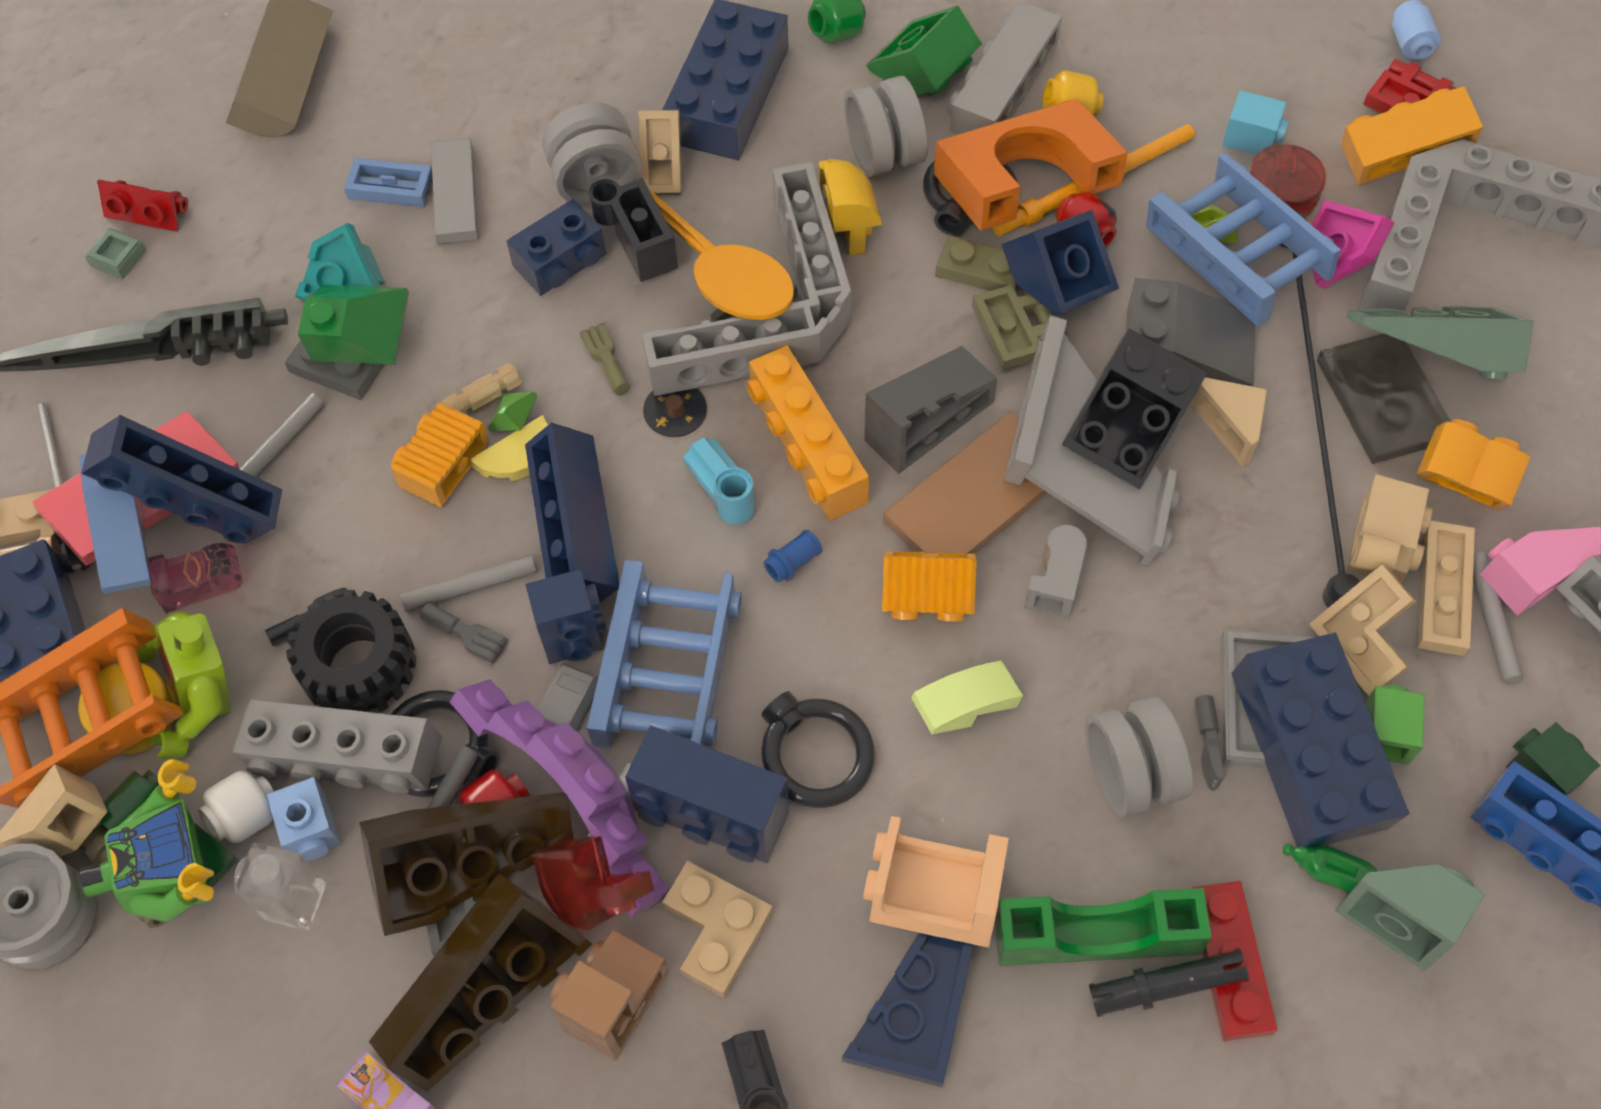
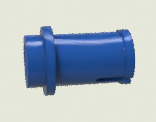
[763,529,823,582]

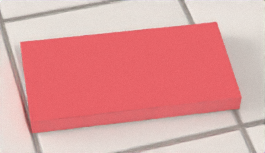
[32,411,239,566]

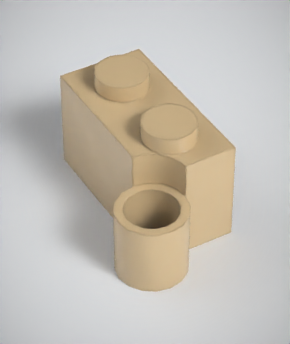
[1346,474,1433,583]

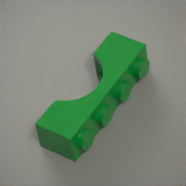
[995,888,1212,966]

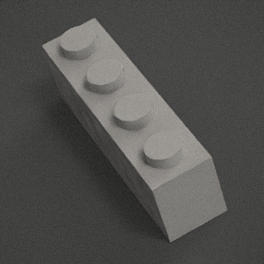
[947,1,1062,135]

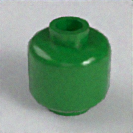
[807,0,866,43]

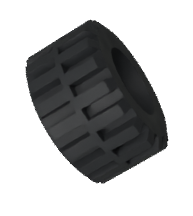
[286,590,416,712]

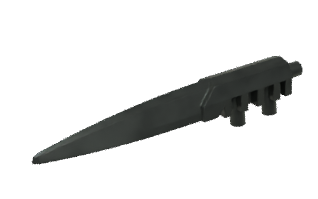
[0,298,288,372]

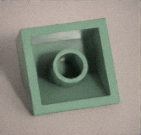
[1336,864,1485,971]

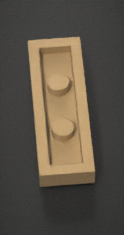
[1417,520,1475,656]

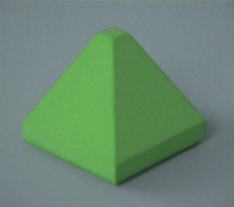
[487,391,538,432]

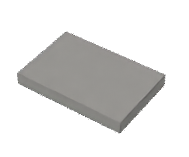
[1221,630,1314,768]

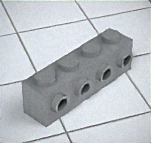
[232,699,442,794]

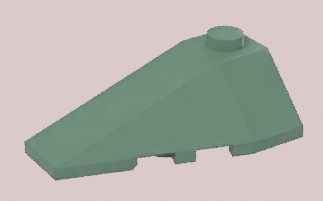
[1347,306,1534,379]

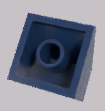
[1001,210,1119,315]

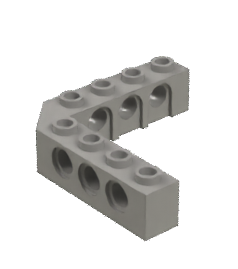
[1358,139,1601,310]
[642,161,851,396]

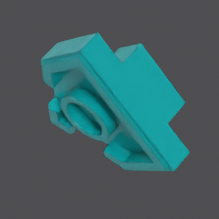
[295,223,385,301]

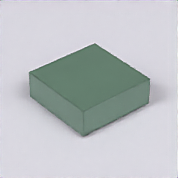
[85,228,146,279]

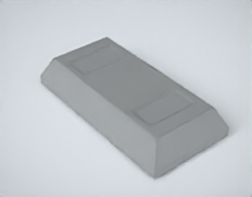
[537,663,598,732]

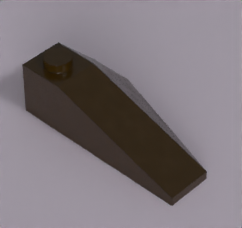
[359,792,574,936]

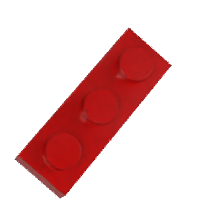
[1191,881,1278,1041]

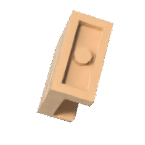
[863,816,1009,948]

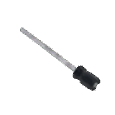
[37,403,90,573]

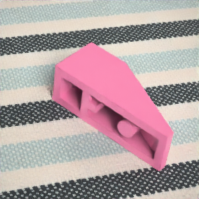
[1479,527,1601,616]

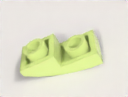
[911,660,1023,734]

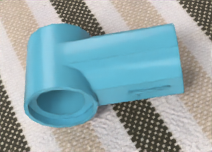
[683,437,756,524]

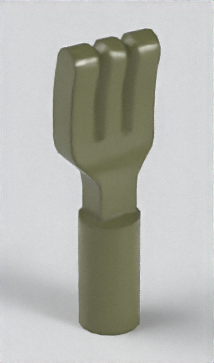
[580,323,630,395]

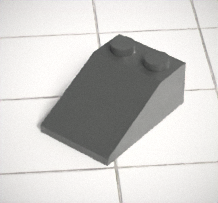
[1126,278,1255,387]

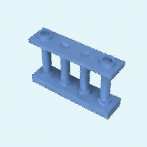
[1146,153,1341,327]
[587,560,742,749]

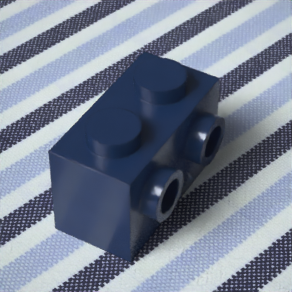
[506,199,607,296]
[525,569,607,664]

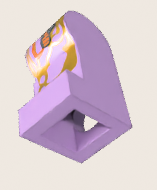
[336,1051,435,1109]

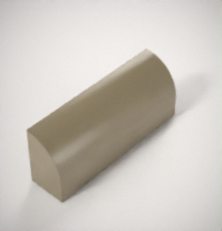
[226,0,333,137]

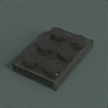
[1317,333,1451,464]

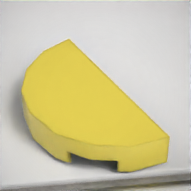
[470,415,548,481]

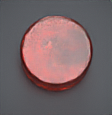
[1249,144,1326,217]

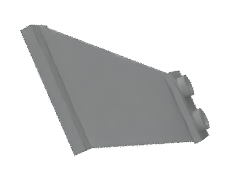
[1003,315,1180,566]

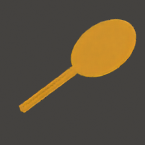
[650,190,794,320]

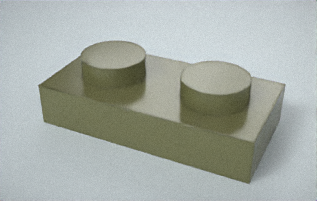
[935,235,1018,292]

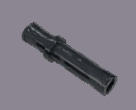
[1089,948,1249,1017]

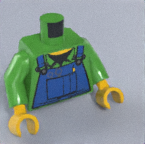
[80,759,214,922]

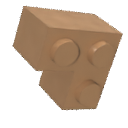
[550,930,669,1061]

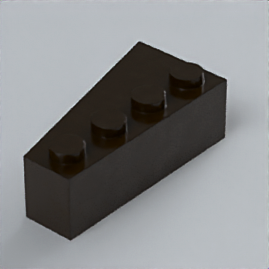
[368,873,593,1092]

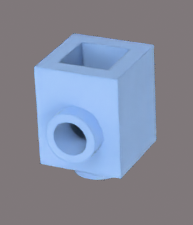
[266,777,341,862]

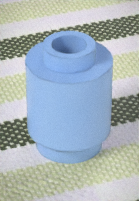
[1392,0,1441,60]

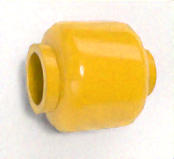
[1042,70,1104,116]

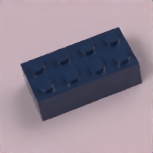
[662,0,789,161]
[1231,632,1410,848]

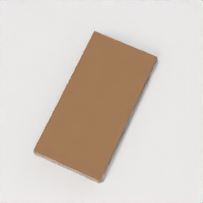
[883,412,1047,554]

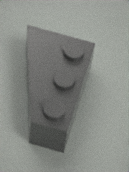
[864,346,998,474]

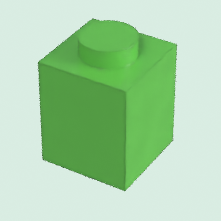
[1365,685,1425,765]

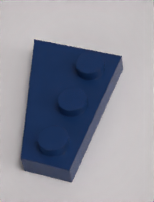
[842,933,973,1087]

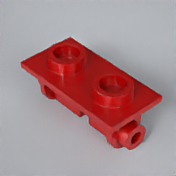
[97,179,188,232]

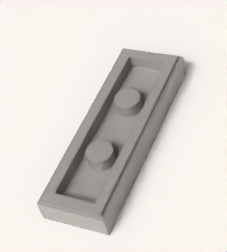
[431,138,478,244]

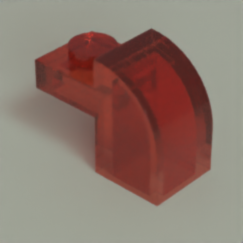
[532,836,654,930]

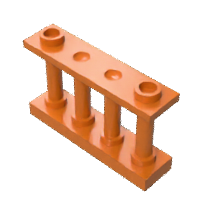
[0,608,183,808]

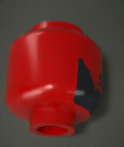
[1056,191,1117,248]

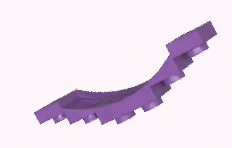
[450,679,670,918]

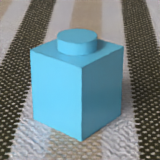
[1222,90,1289,158]

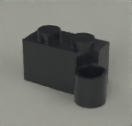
[588,178,678,282]

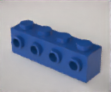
[1470,761,1601,908]

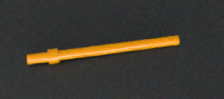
[992,124,1195,237]

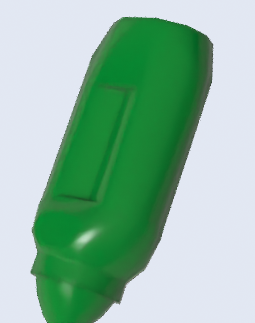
[1283,844,1378,893]

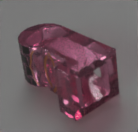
[148,543,243,614]

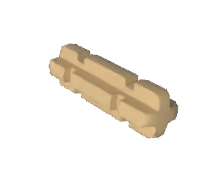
[441,363,522,415]

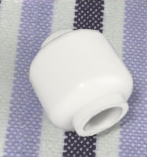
[198,771,274,843]

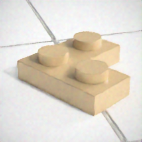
[1309,564,1417,696]
[662,860,774,998]

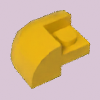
[818,158,882,256]

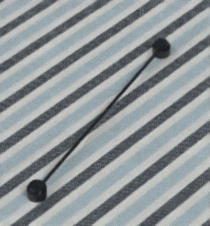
[1280,210,1360,608]

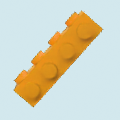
[746,345,869,521]

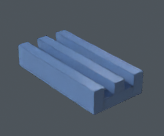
[344,158,433,207]

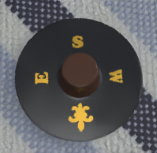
[643,388,707,437]

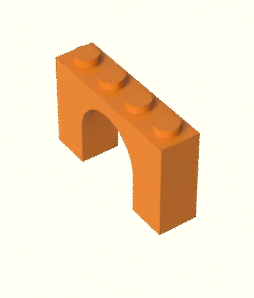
[934,98,1128,231]

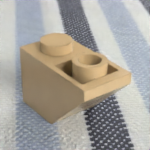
[0,764,108,857]

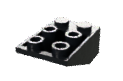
[1061,328,1208,489]

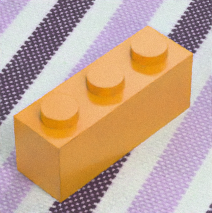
[1341,86,1483,185]

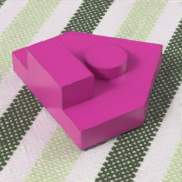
[1312,200,1394,289]

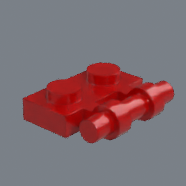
[1363,59,1456,114]

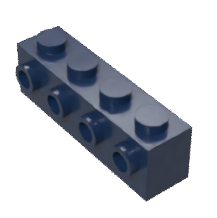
[81,415,283,544]
[525,422,619,602]

